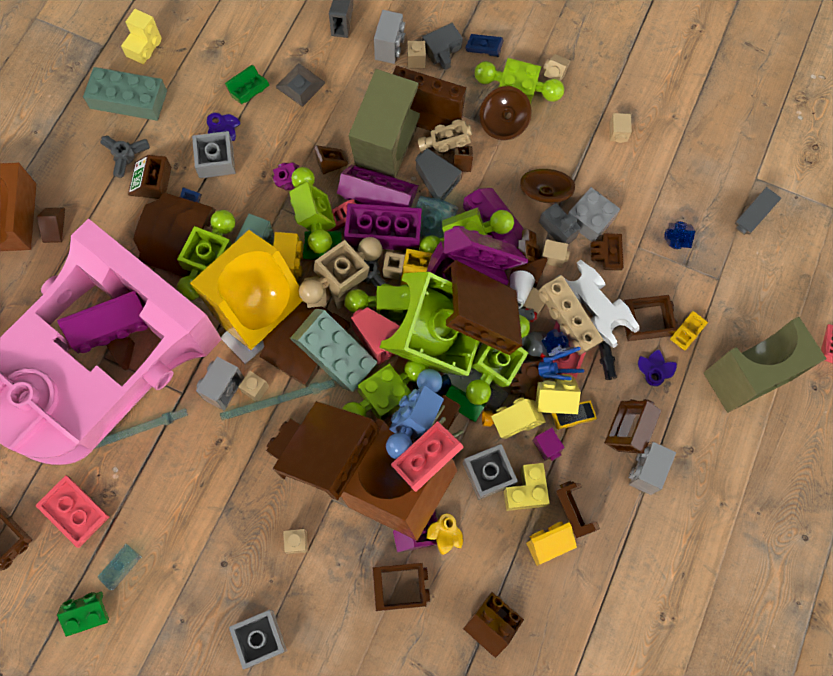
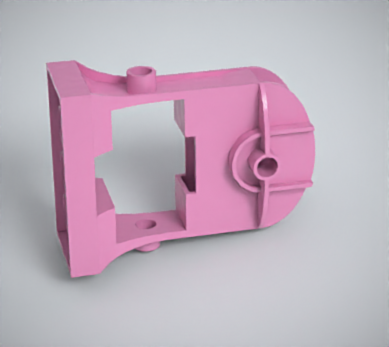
[0,219,222,465]

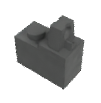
[422,23,463,70]
[539,203,581,244]

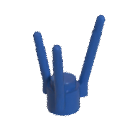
[538,347,585,381]

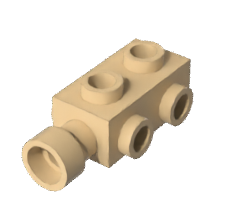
[418,120,473,153]

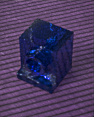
[541,329,574,361]

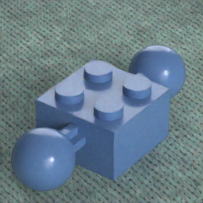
[386,369,444,459]

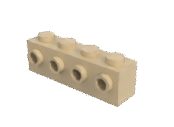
[538,275,604,356]

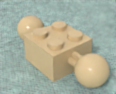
[299,237,382,304]

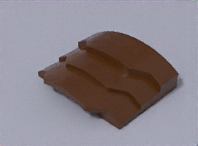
[133,192,216,277]
[260,301,350,387]

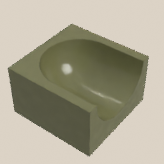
[348,69,420,178]
[704,317,826,413]

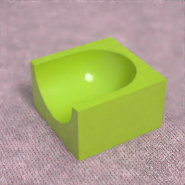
[379,272,479,376]

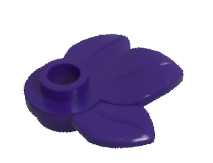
[207,113,240,141]
[638,350,677,387]

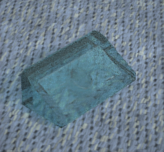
[98,544,142,590]

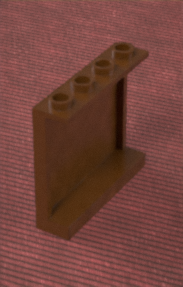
[393,65,467,131]
[443,260,523,355]
[272,401,380,501]

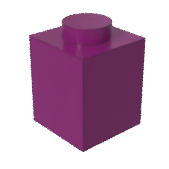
[532,428,565,461]

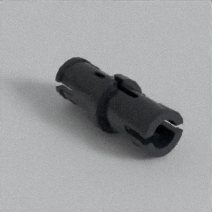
[598,341,617,380]

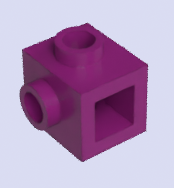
[273,162,299,191]

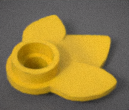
[427,513,463,555]

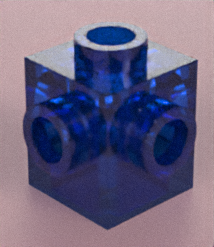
[664,221,695,249]

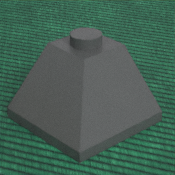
[276,63,325,107]

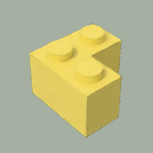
[121,9,162,65]
[536,374,581,414]
[491,397,546,439]
[504,463,550,511]

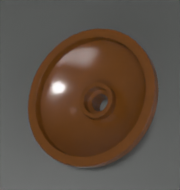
[479,86,532,141]
[520,169,575,203]

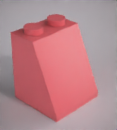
[351,307,400,366]

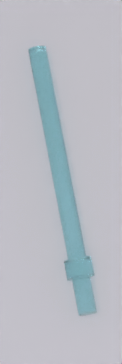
[220,379,335,421]
[93,408,188,450]

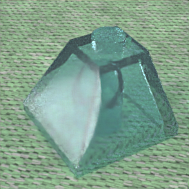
[416,196,459,238]

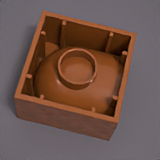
[0,162,37,251]
[341,419,458,541]

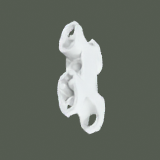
[556,260,639,348]

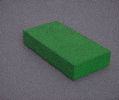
[446,384,486,422]

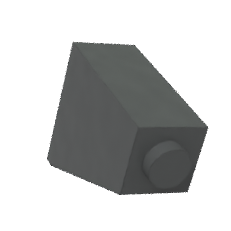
[329,0,354,38]
[415,148,462,206]
[735,187,781,235]

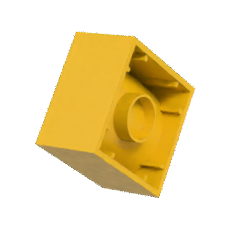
[190,230,303,350]

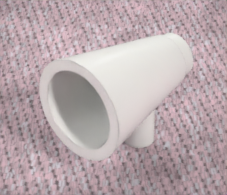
[510,271,535,309]

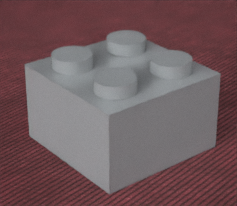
[374,10,405,64]
[192,131,236,178]
[568,187,620,242]
[196,357,244,411]
[628,442,676,495]
[463,444,518,500]
[229,610,287,670]

